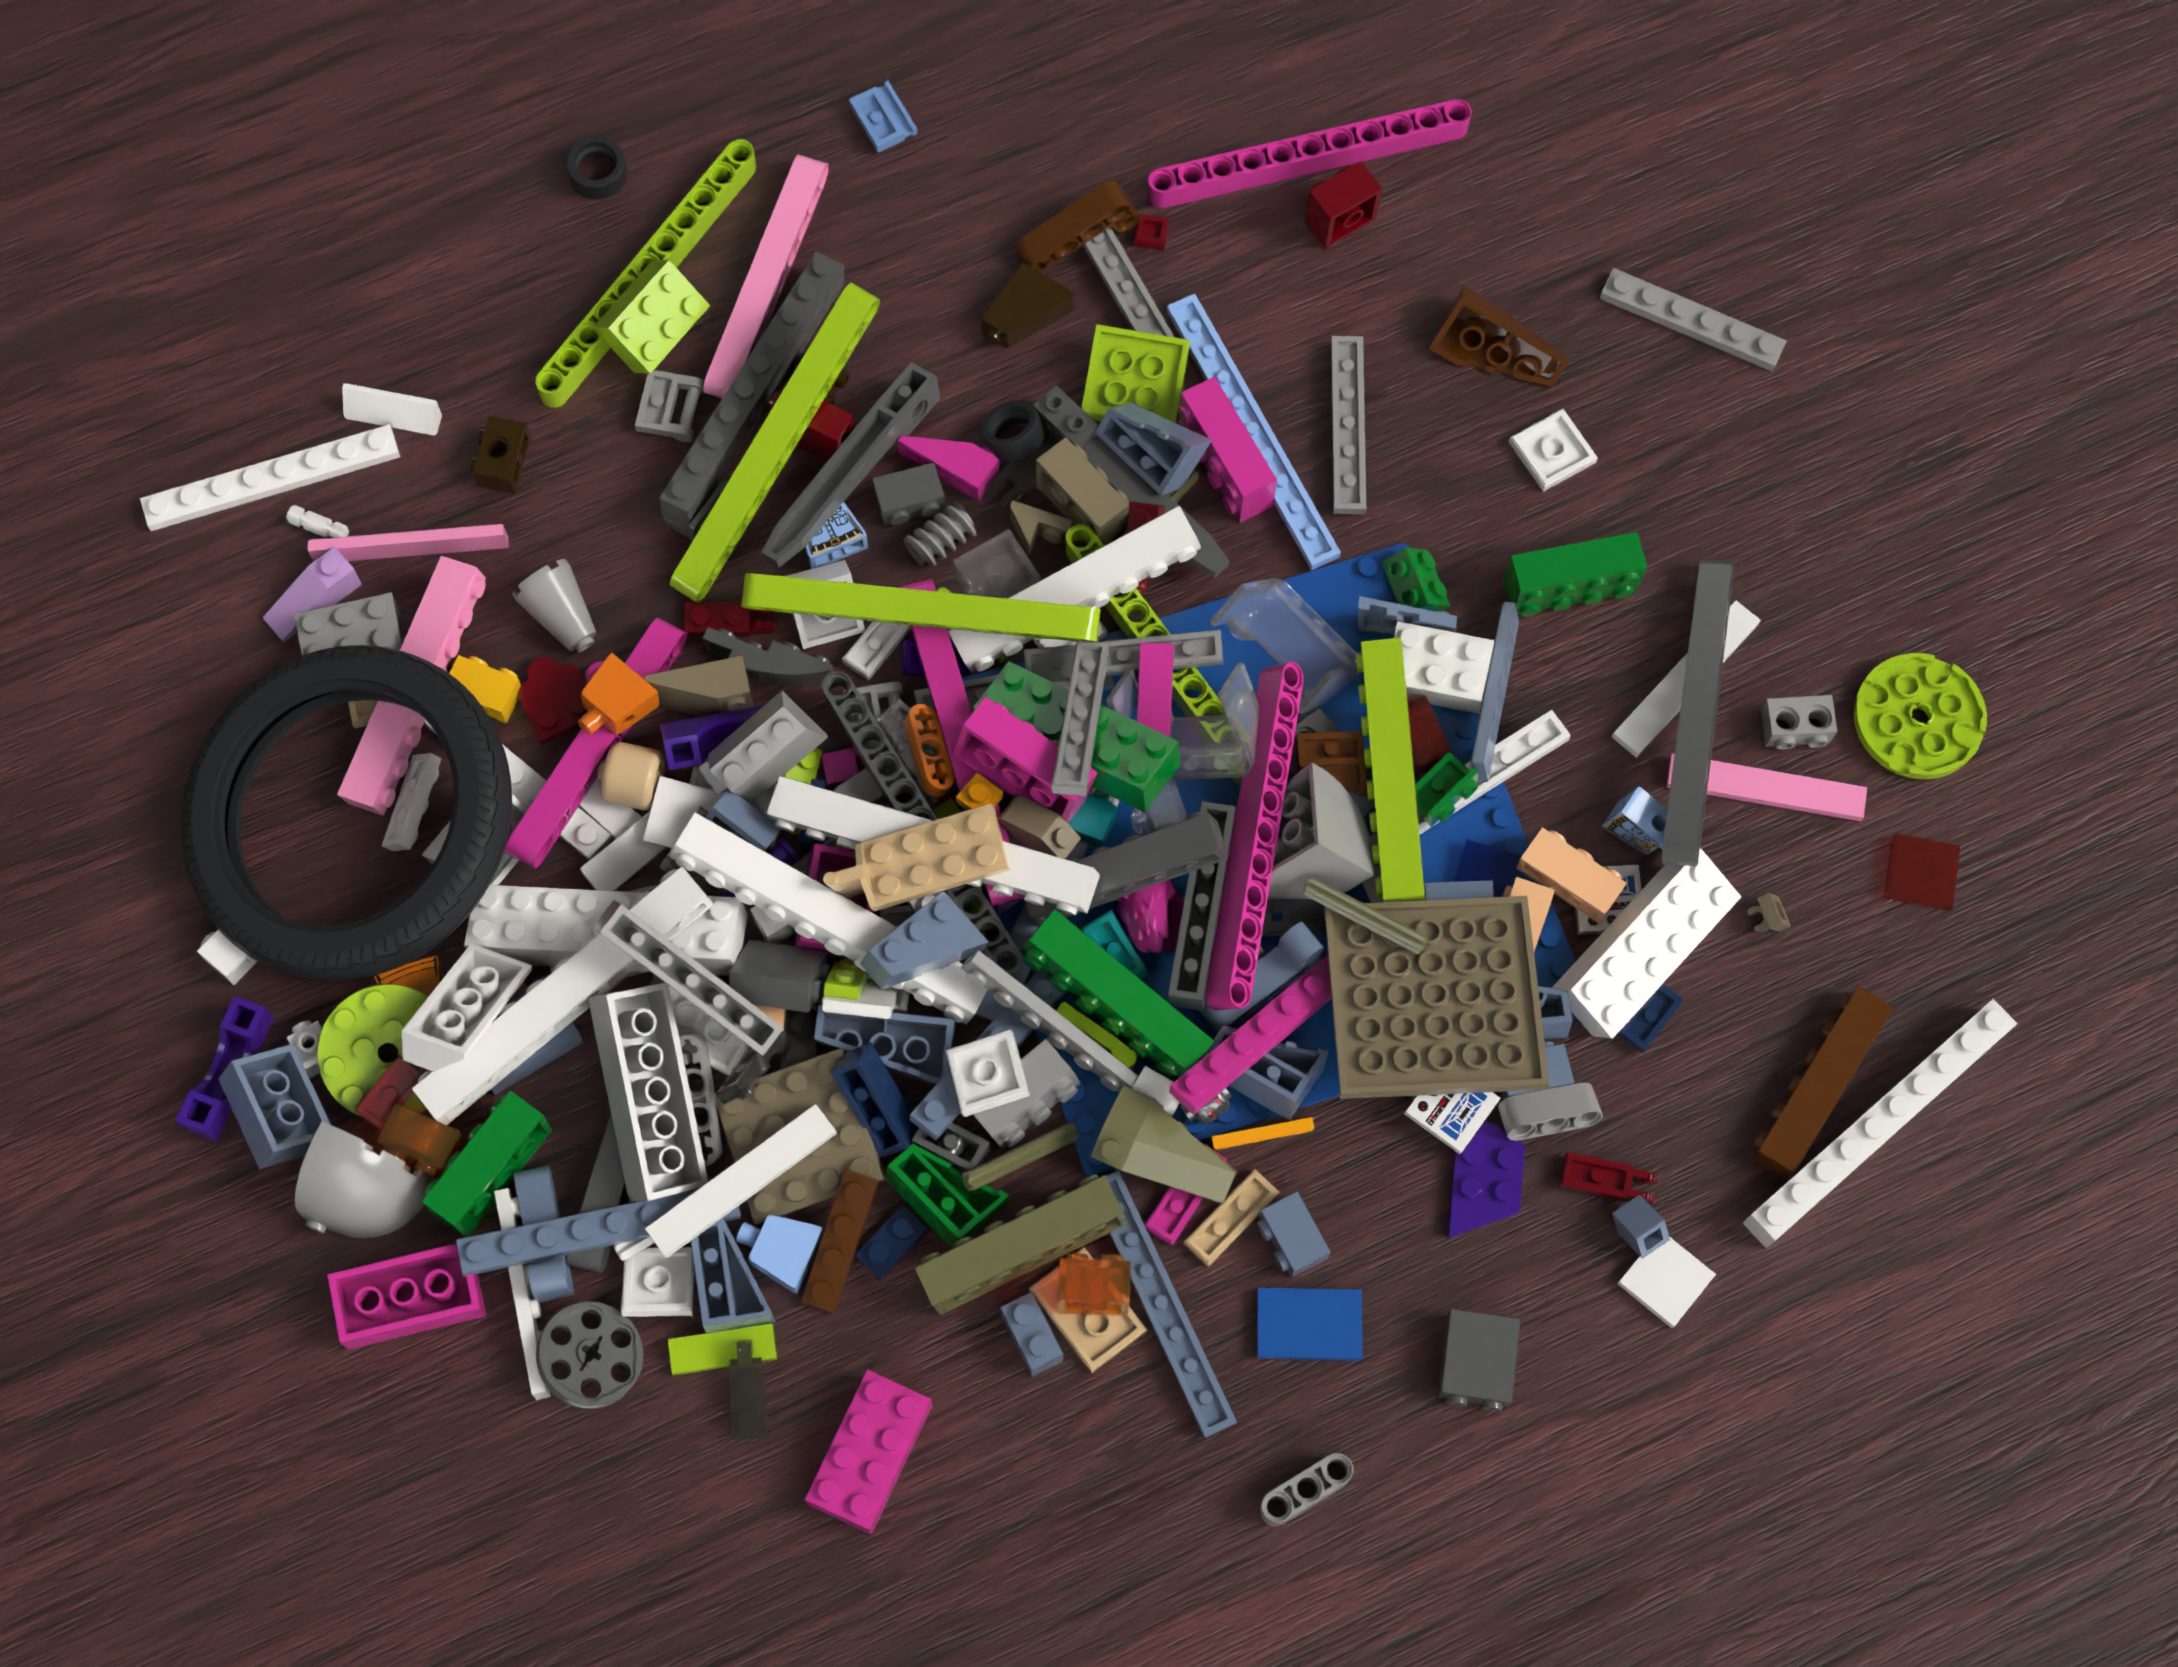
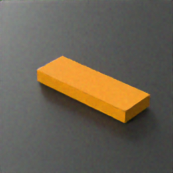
[1209,1117,1315,1150]

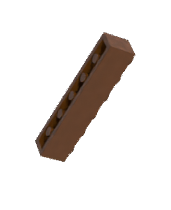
[1751,986,1894,1180]

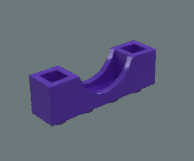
[660,705,764,770]
[175,996,274,1142]

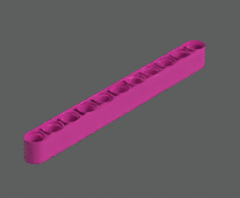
[1147,99,1472,208]
[900,578,1024,906]
[1206,662,1304,1011]

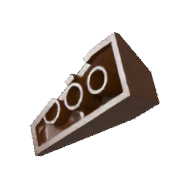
[1429,286,1570,387]

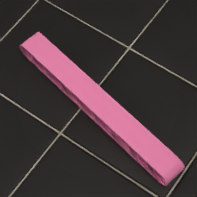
[704,155,829,398]

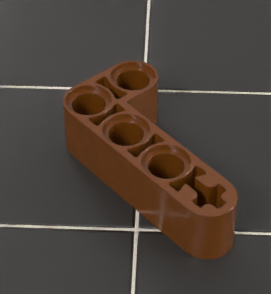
[1015,180,1141,273]

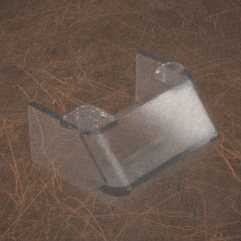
[1209,578,1359,714]
[1106,663,1260,780]

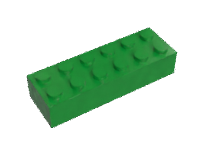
[973,661,1181,813]
[1019,909,1214,1081]

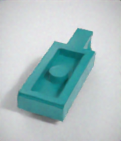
[1082,910,1149,985]

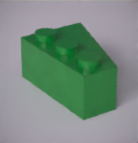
[885,1144,1009,1250]

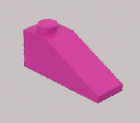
[898,435,1000,502]

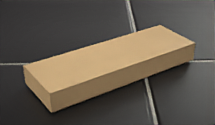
[1183,1169,1280,1268]

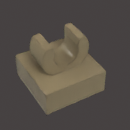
[1747,893,1791,932]

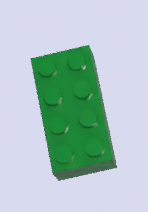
[1502,532,1647,617]
[422,1091,553,1238]

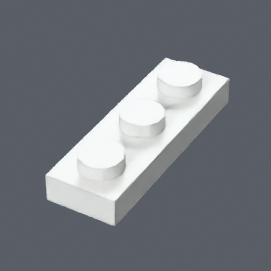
[382,753,442,851]

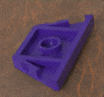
[1447,1120,1525,1238]

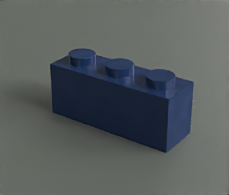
[830,1042,919,1158]

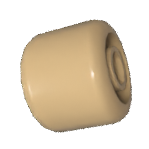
[598,742,665,810]

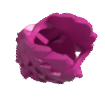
[1116,879,1184,953]

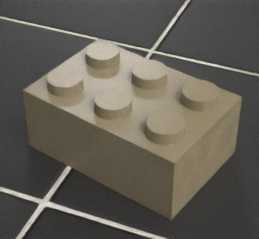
[1036,437,1129,546]

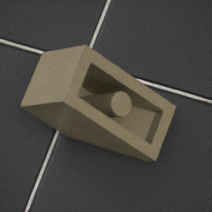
[998,795,1081,859]

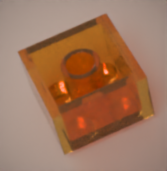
[377,1104,468,1181]
[1058,1253,1131,1316]

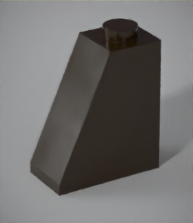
[981,262,1075,349]

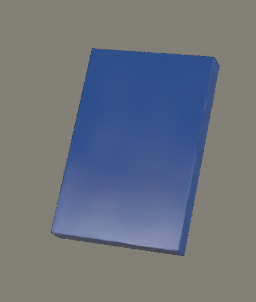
[1257,1288,1363,1361]

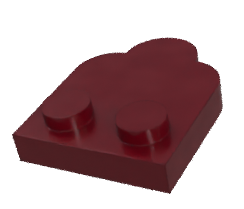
[519,657,587,746]

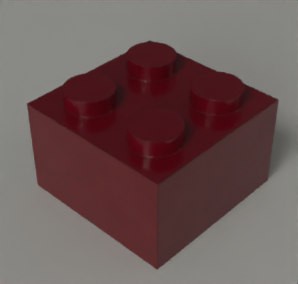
[1304,161,1382,249]

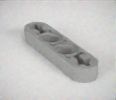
[679,1032,723,1167]

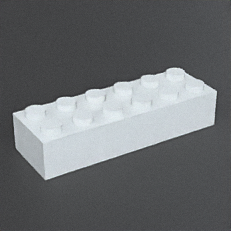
[1552,848,1741,1039]

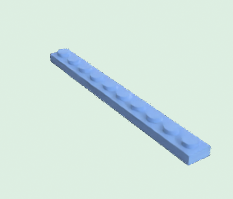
[1166,294,1341,570]

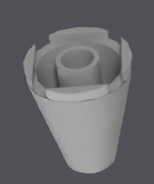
[512,559,597,653]

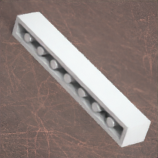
[948,506,1201,672]

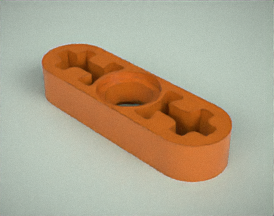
[904,704,955,797]

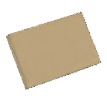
[1029,1247,1147,1373]

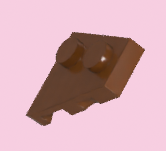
[1295,731,1368,797]

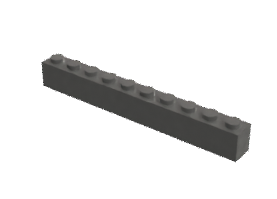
[659,252,845,529]

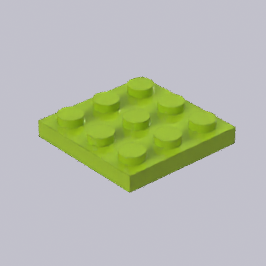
[1082,324,1190,423]

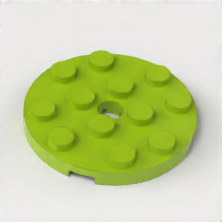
[1854,653,1987,779]
[318,984,429,1121]

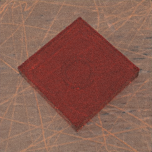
[1884,833,1961,911]

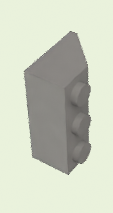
[708,691,828,801]

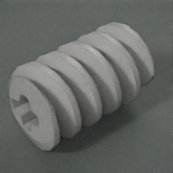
[904,501,977,567]

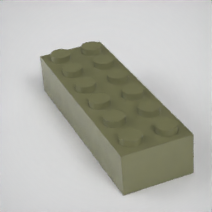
[915,1175,1128,1315]

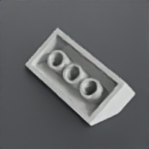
[402,943,532,1071]

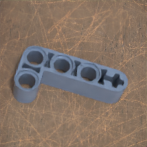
[1198,922,1324,1034]
[514,1165,574,1303]

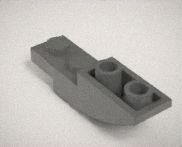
[703,627,834,687]

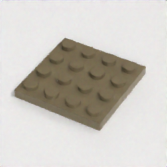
[715,1048,886,1225]

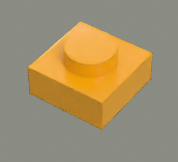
[956,773,1004,810]

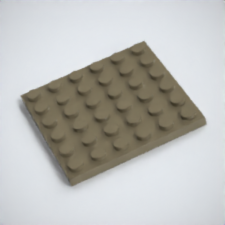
[1324,896,1549,1099]

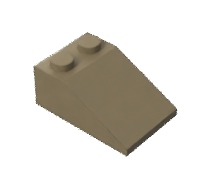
[644,656,754,717]

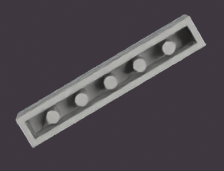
[592,900,784,1056]

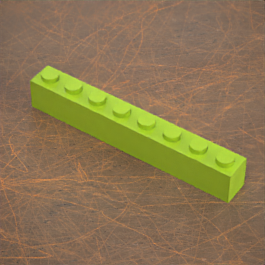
[1356,637,1425,902]

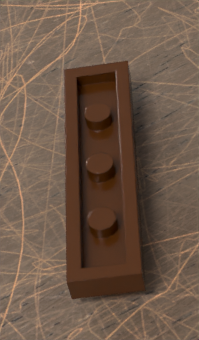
[801,1169,879,1313]

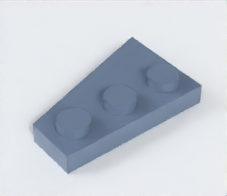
[1358,596,1457,635]

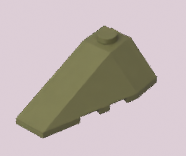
[1090,1085,1237,1203]

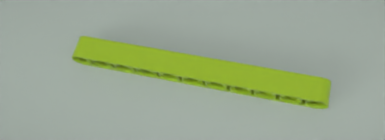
[535,139,756,408]
[669,283,880,602]
[1066,524,1249,788]
[741,573,1101,642]

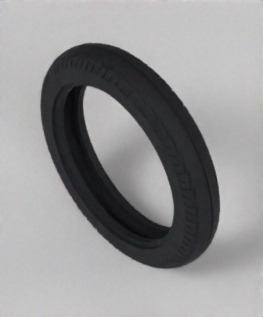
[181,645,512,981]

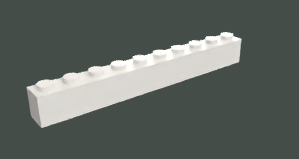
[766,776,1100,916]
[670,812,988,1025]
[412,867,714,1126]
[1743,999,2017,1249]

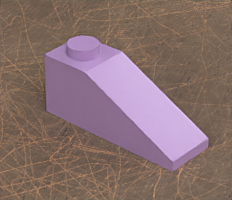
[263,547,362,643]

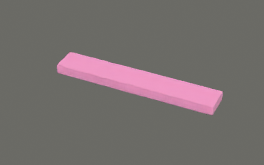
[308,524,509,562]
[1666,753,1867,821]

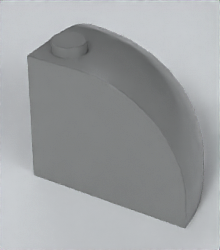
[1268,763,1374,903]
[295,1121,432,1238]

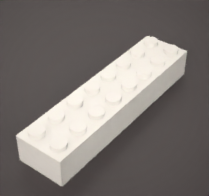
[464,885,748,976]

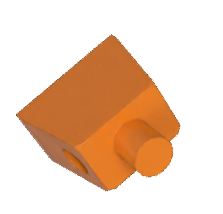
[577,653,660,735]

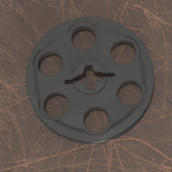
[536,1302,644,1409]

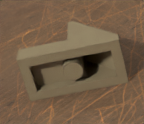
[1010,500,1073,555]

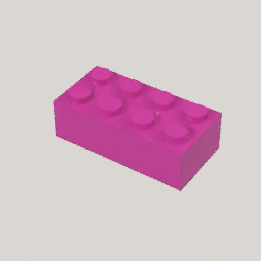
[1176,376,1277,523]
[953,697,1097,824]
[328,1243,486,1350]
[805,1369,933,1535]

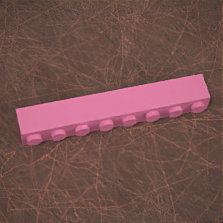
[337,556,486,816]

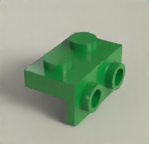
[1382,547,1451,611]
[1415,752,1479,827]

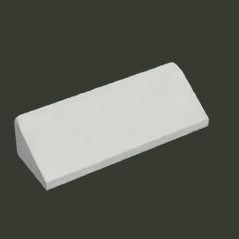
[342,383,442,435]
[580,812,667,891]

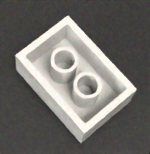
[1394,621,1495,714]

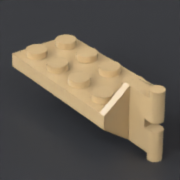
[823,803,1010,911]

